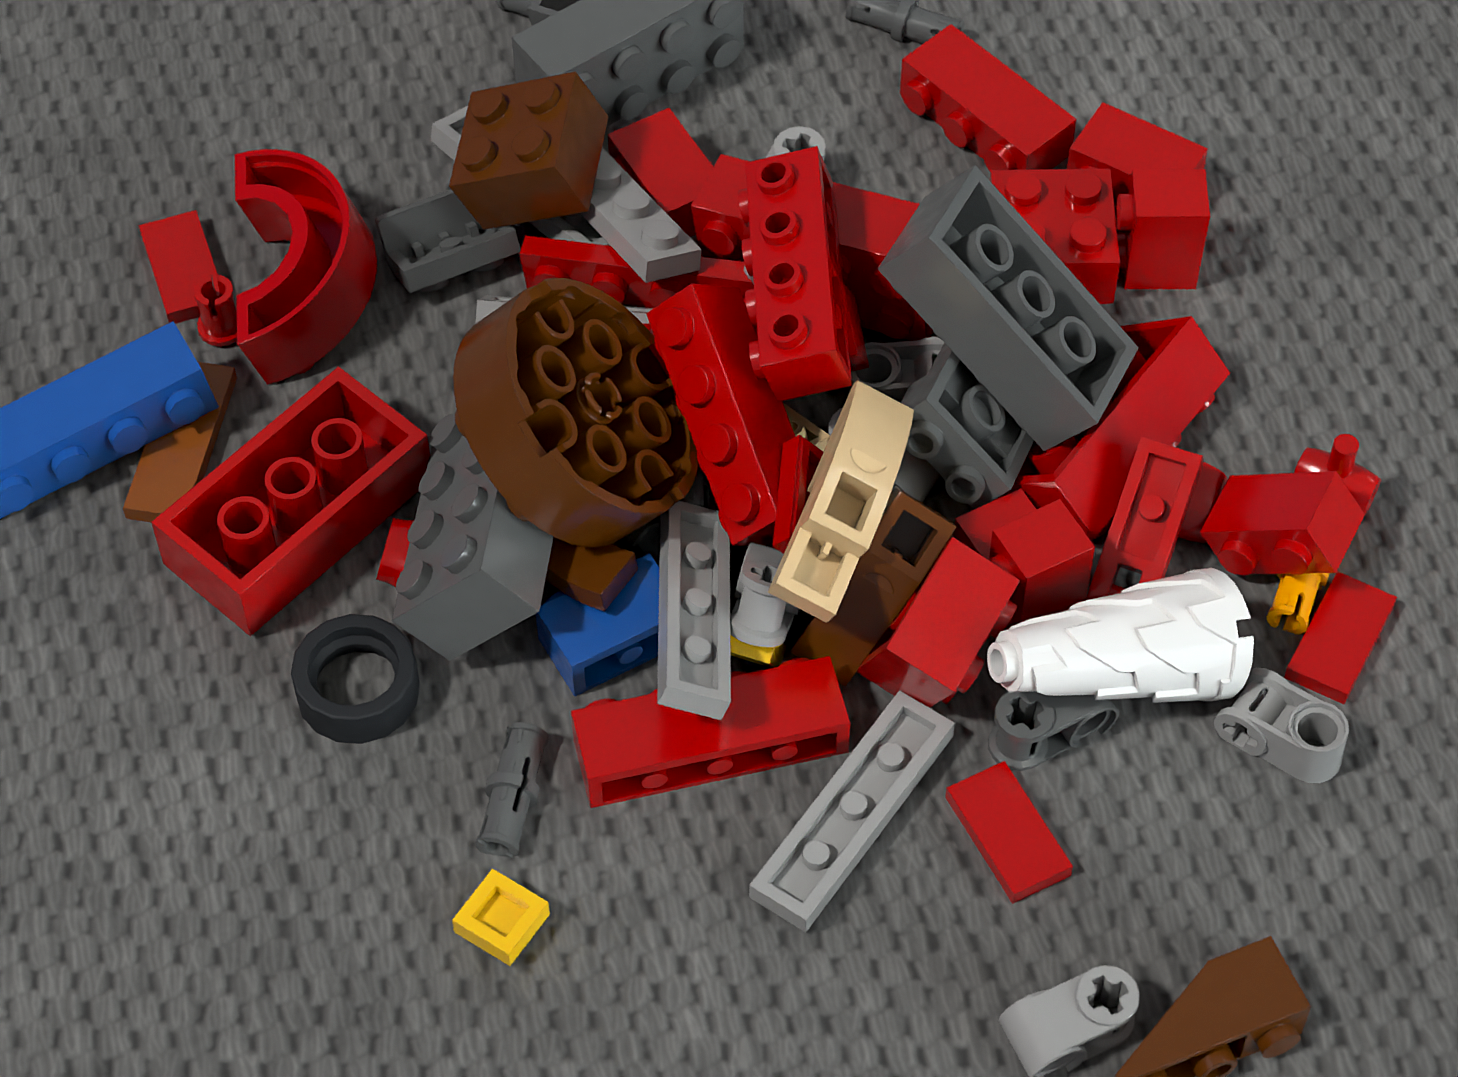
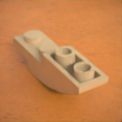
[768,380,914,623]

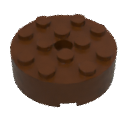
[453,278,698,547]

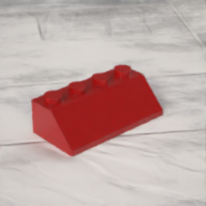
[993,316,1230,541]

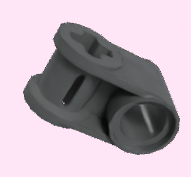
[988,691,1119,771]

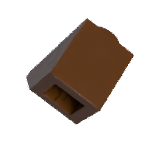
[790,486,956,686]
[1115,936,1311,1077]

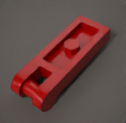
[1086,437,1204,600]

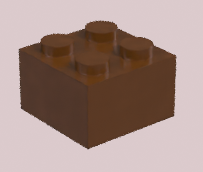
[449,71,609,230]

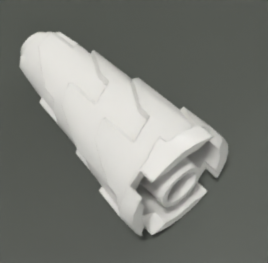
[987,568,1254,703]

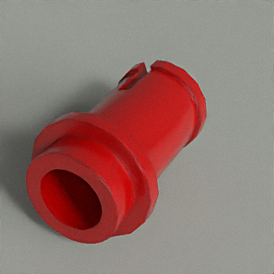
[193,275,237,347]

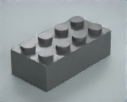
[512,0,744,127]
[878,165,1139,451]
[392,414,553,661]

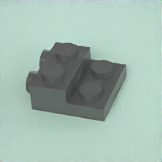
[901,343,1034,510]

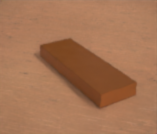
[123,362,237,522]

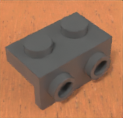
[375,189,521,293]

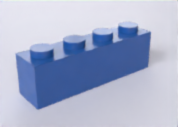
[0,321,219,519]

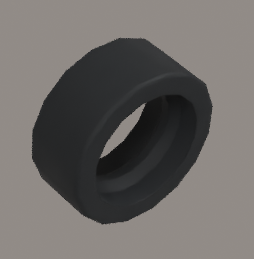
[291,614,420,744]

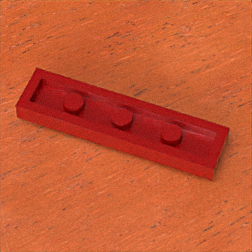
[519,236,754,308]

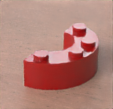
[235,149,377,385]

